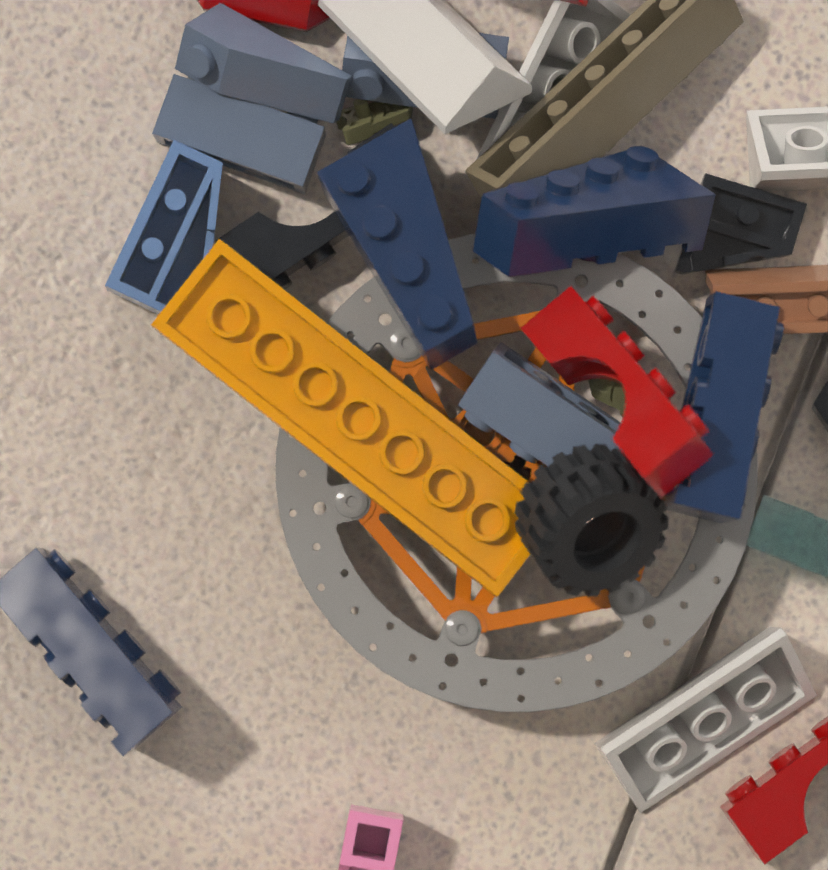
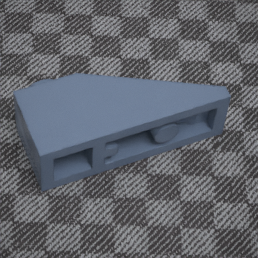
[175,3,352,123]

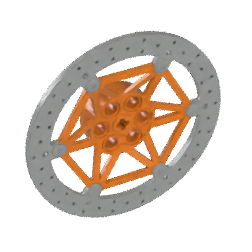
[276,234,758,712]

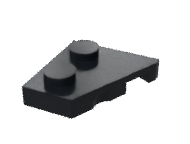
[674,173,807,275]

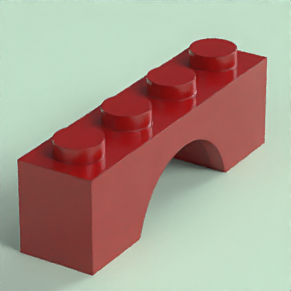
[520,286,714,498]
[720,716,828,865]

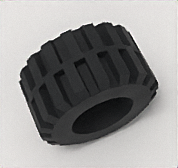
[514,444,669,597]

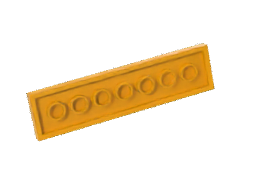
[151,239,530,597]

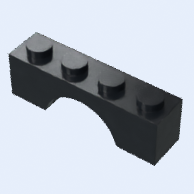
[214,123,395,290]

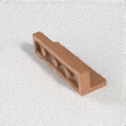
[705,265,828,334]

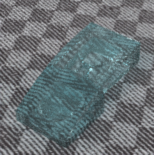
[746,495,828,578]

